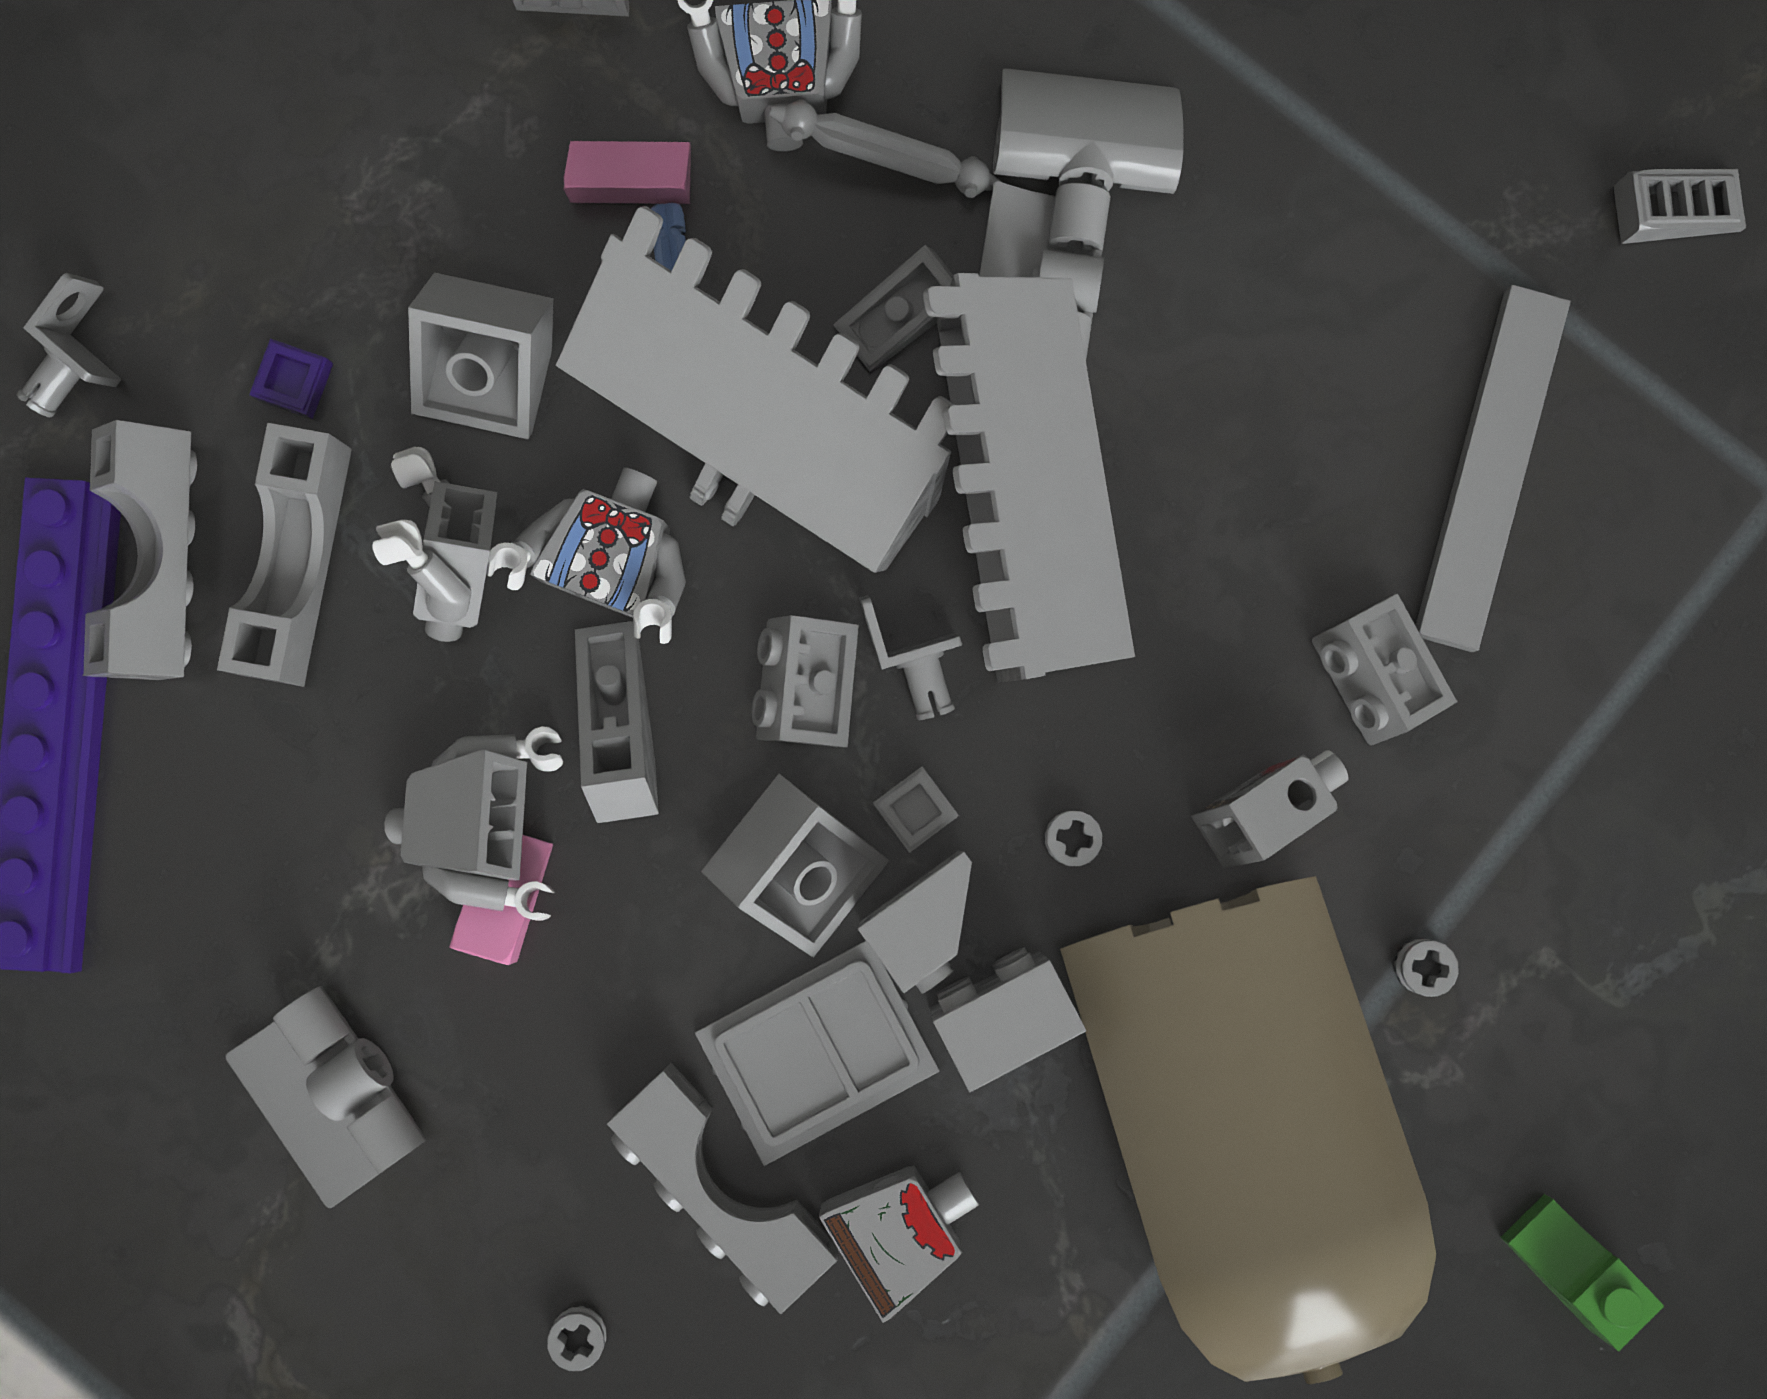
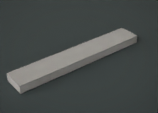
[1416,285,1571,652]

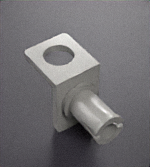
[16,273,121,417]
[859,595,962,720]

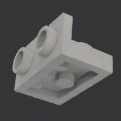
[1312,593,1457,745]
[752,615,859,747]

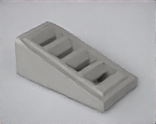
[1613,169,1746,244]

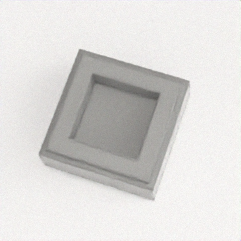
[873,767,959,853]

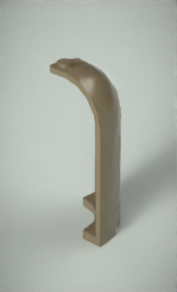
[1060,876,1436,1384]

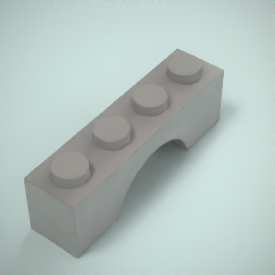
[83,420,197,680]
[217,423,352,687]
[607,1063,839,1314]

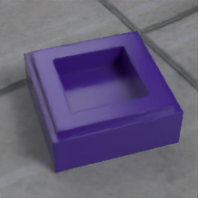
[249,339,334,419]

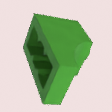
[1500,1194,1664,1352]

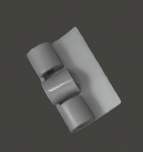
[993,68,1183,194]
[979,181,1111,360]
[226,986,427,1208]

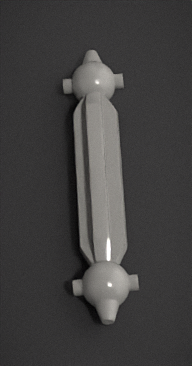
[769,99,1001,198]

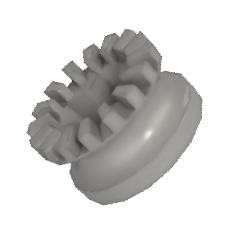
[1045,811,1102,866]
[1394,939,1459,997]
[548,1306,606,1371]

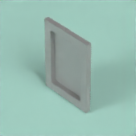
[695,941,940,1166]

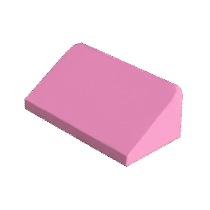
[564,141,691,204]

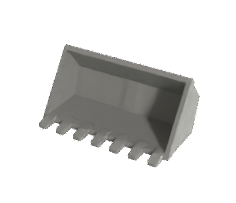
[555,206,955,573]
[923,273,1135,683]

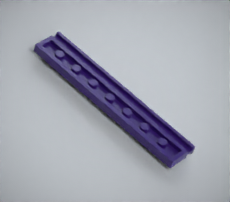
[0,477,121,973]

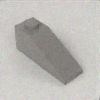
[575,621,659,823]

